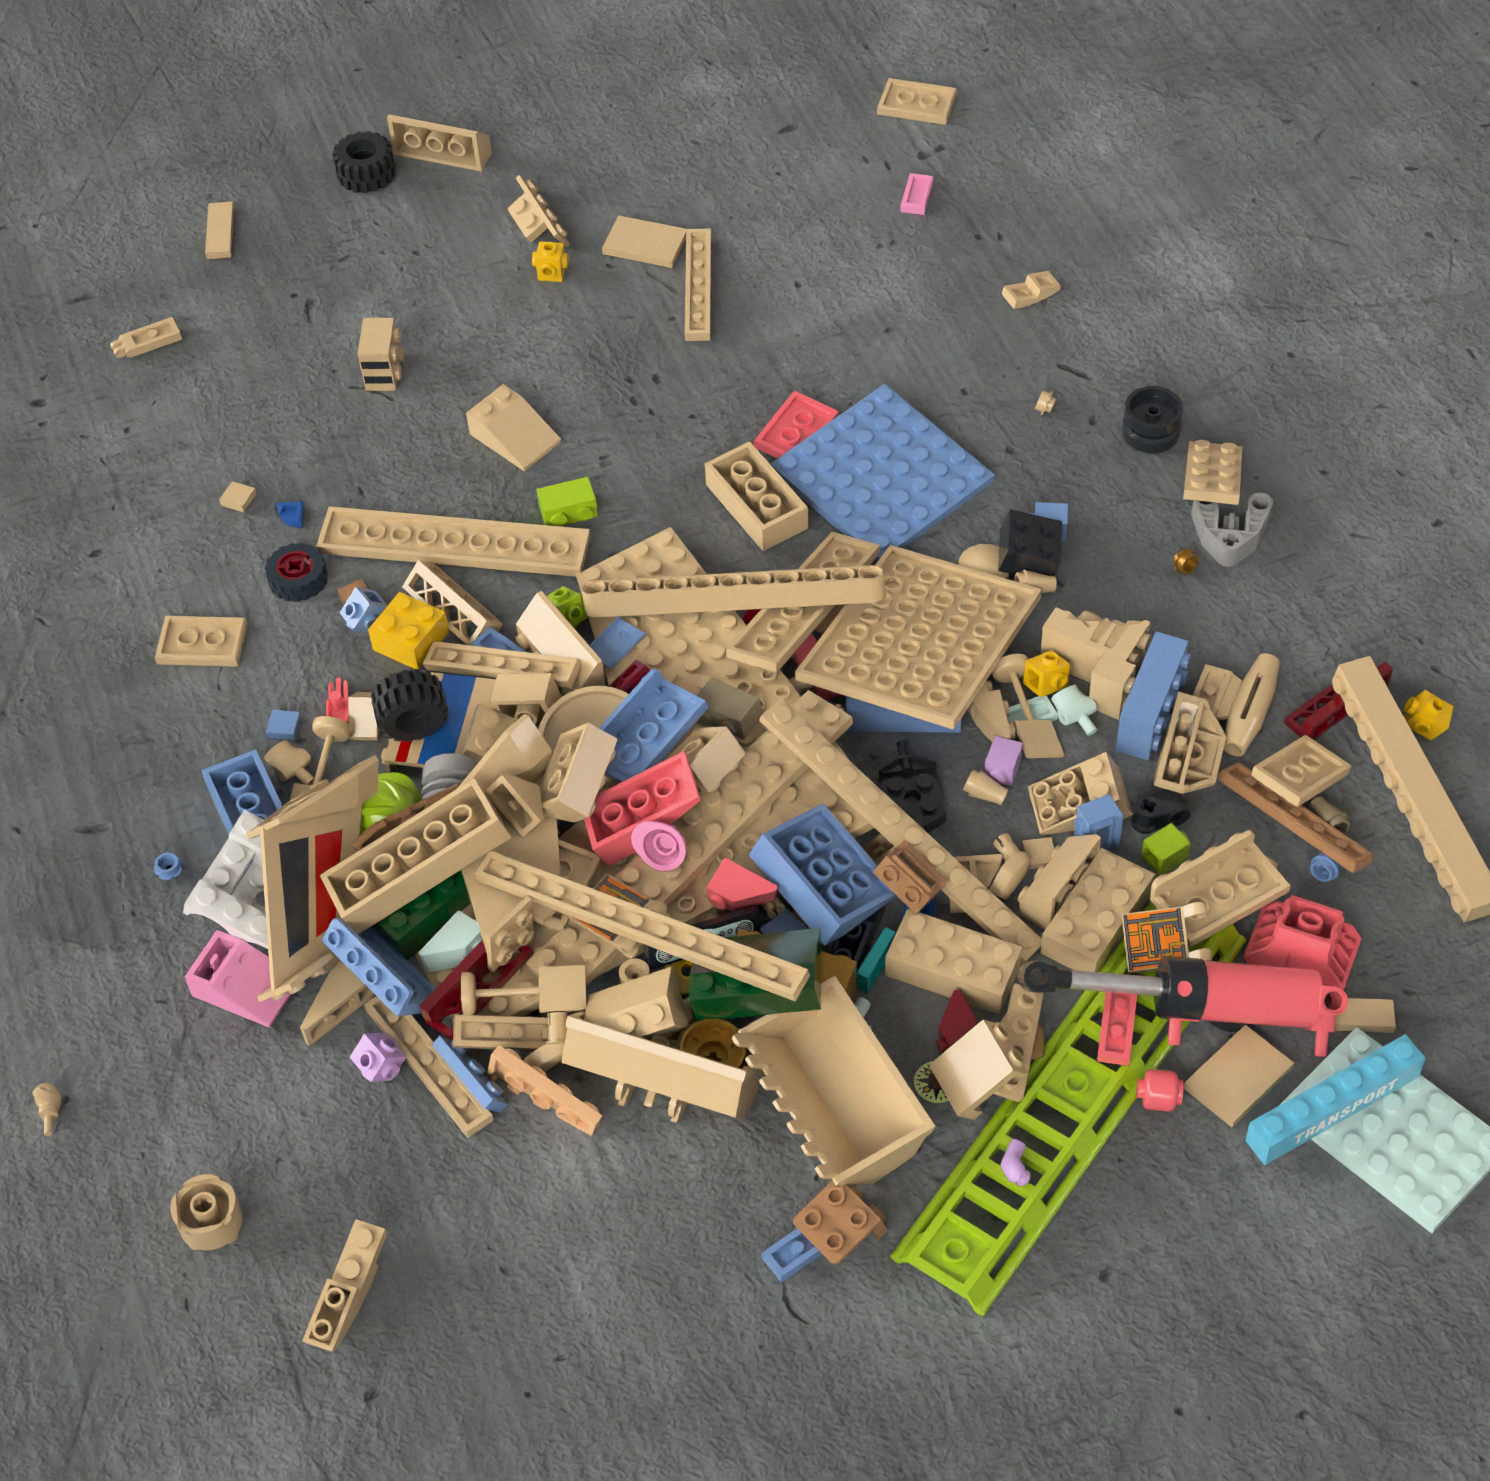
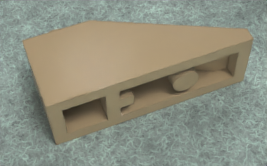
[300,961,375,1046]

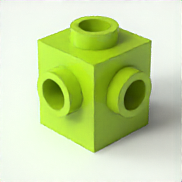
[546,586,589,628]

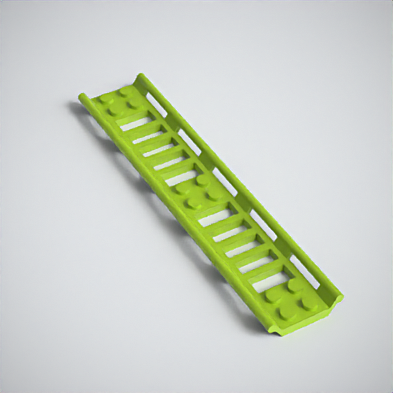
[890,901,1247,1316]

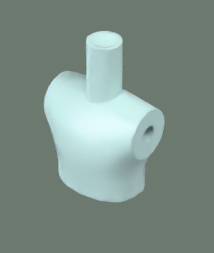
[1051,685,1097,736]

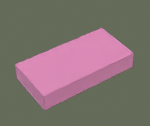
[900,173,934,215]

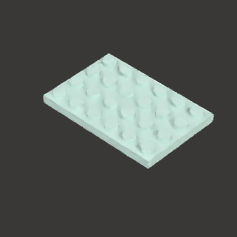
[1280,1027,1490,1234]

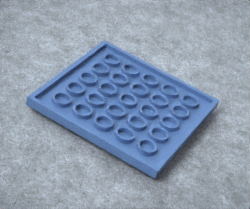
[770,383,995,563]

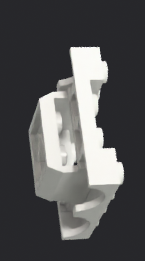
[183,810,268,949]

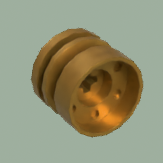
[680,1018,746,1069]

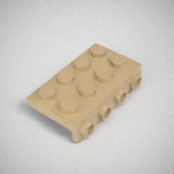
[1150,830,1290,948]

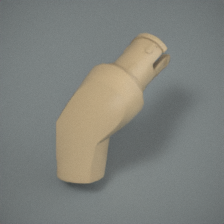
[989,833,1031,901]
[522,1012,567,1072]

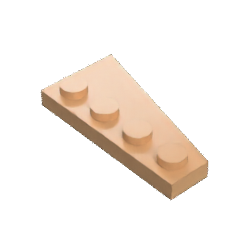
[486,1045,603,1136]

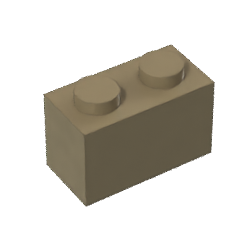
[697,677,763,740]

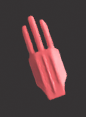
[326,678,349,723]

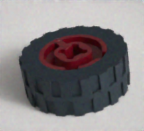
[265,543,328,602]

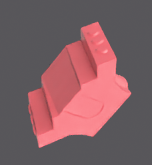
[1243,895,1362,991]

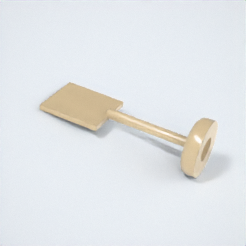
[992,654,1065,758]
[289,716,352,801]
[461,965,586,1015]

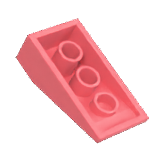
[584,751,701,866]

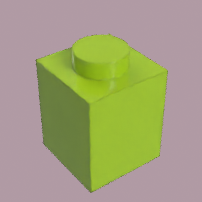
[1141,823,1190,876]

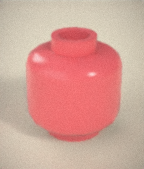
[1136,1069,1183,1112]

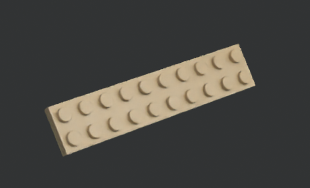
[316,506,591,577]

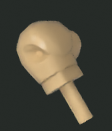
[33,1082,62,1136]

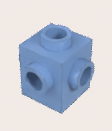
[340,587,388,632]

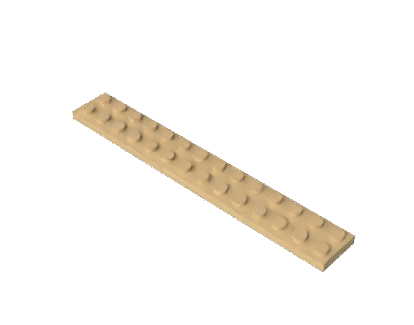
[526,690,853,986]

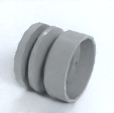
[420,753,478,801]

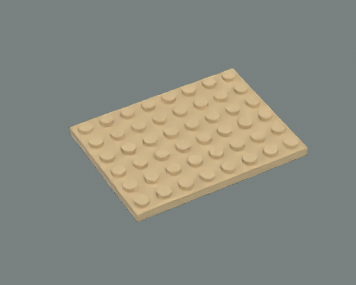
[795,545,1042,730]

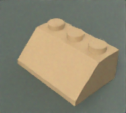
[540,722,617,822]
[1018,834,1101,930]
[584,967,689,1040]

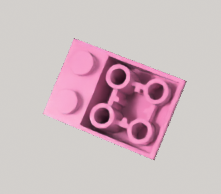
[185,930,292,1028]

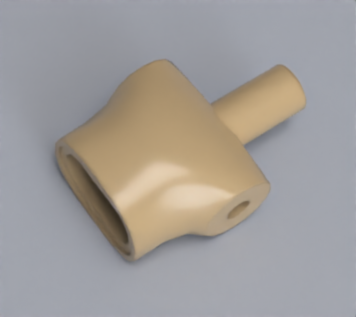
[264,740,315,785]

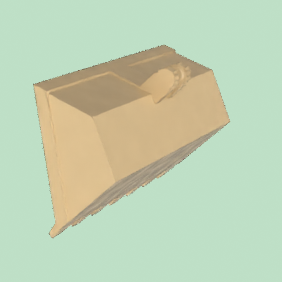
[732,976,936,1185]

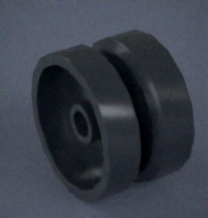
[1122,386,1183,453]

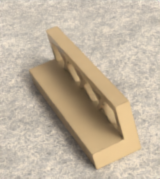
[402,560,503,646]

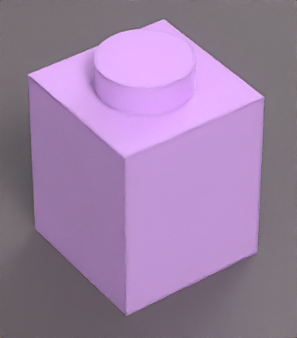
[984,736,1023,787]

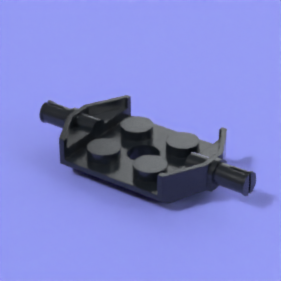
[879,740,947,833]

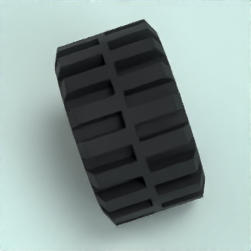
[332,131,396,193]
[371,669,449,742]

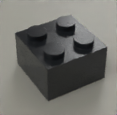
[998,509,1062,576]

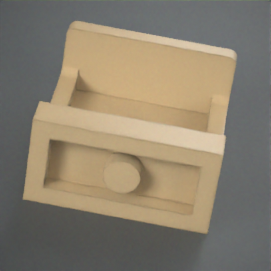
[929,1020,1028,1120]

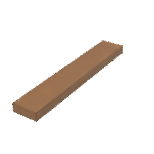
[1217,762,1374,873]

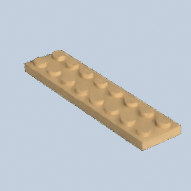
[726,532,880,673]

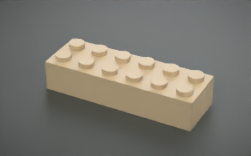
[320,778,512,935]

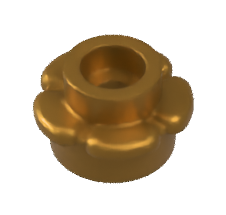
[1173,548,1199,575]

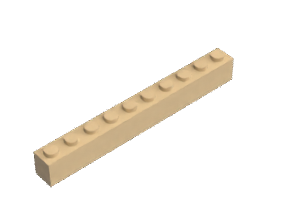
[1332,656,1490,923]

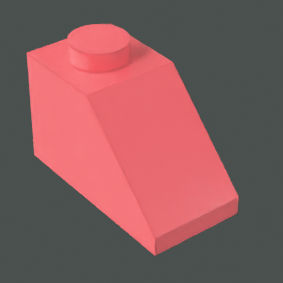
[706,858,778,911]

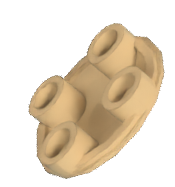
[958,544,1010,579]

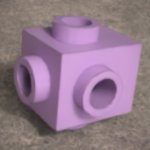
[350,1032,407,1082]

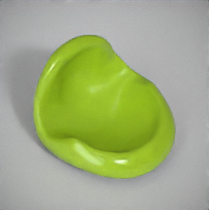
[359,773,421,836]

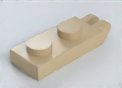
[110,317,182,358]

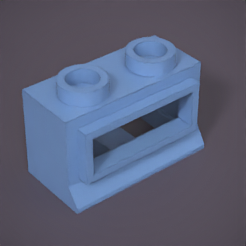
[1073,794,1123,851]

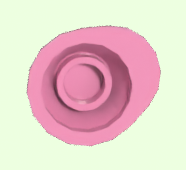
[631,821,687,871]

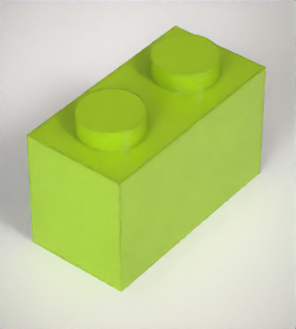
[536,477,598,527]

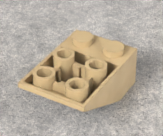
[1027,752,1133,835]

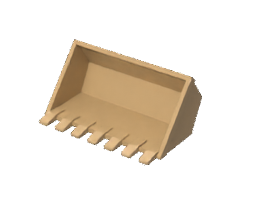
[561,1011,765,1123]

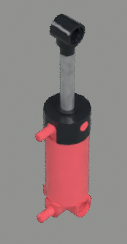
[1017,956,1348,1057]

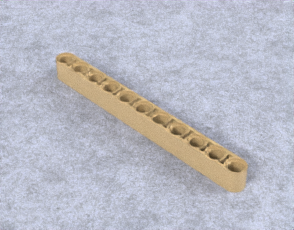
[581,565,886,618]

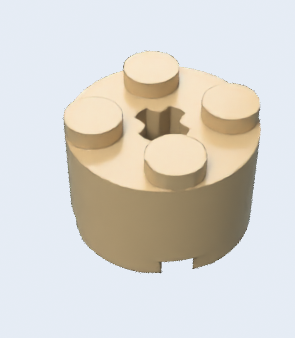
[170,1174,243,1250]

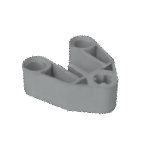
[1191,492,1273,567]

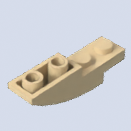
[967,680,1015,742]
[302,1219,388,1353]

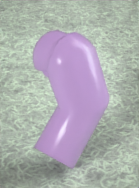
[1001,1139,1030,1186]

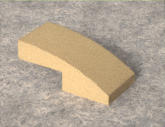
[1002,271,1061,309]

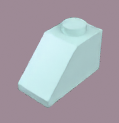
[418,910,482,972]

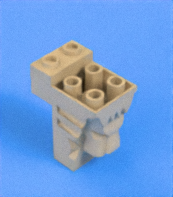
[1041,607,1152,720]

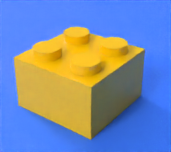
[368,592,449,669]

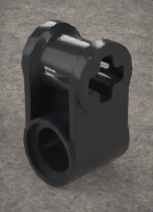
[1131,789,1191,834]

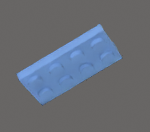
[599,668,709,783]
[321,918,436,1017]

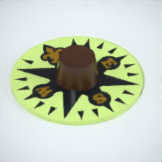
[914,1061,949,1103]

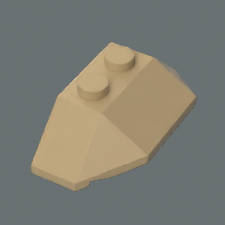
[1154,692,1226,794]

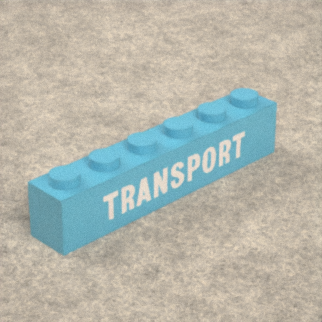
[1245,1034,1426,1165]

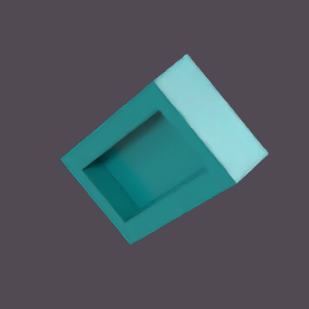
[857,927,896,994]

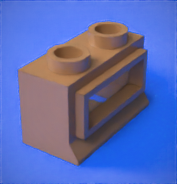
[872,840,948,914]

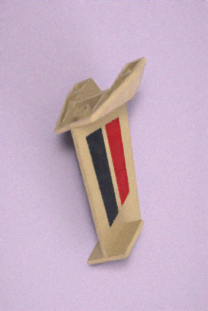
[246,755,378,1002]

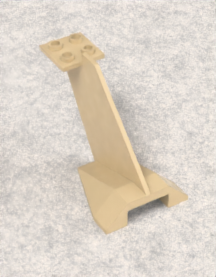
[457,714,561,973]

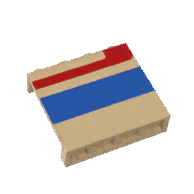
[381,670,496,773]

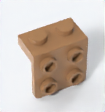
[793,1180,888,1265]

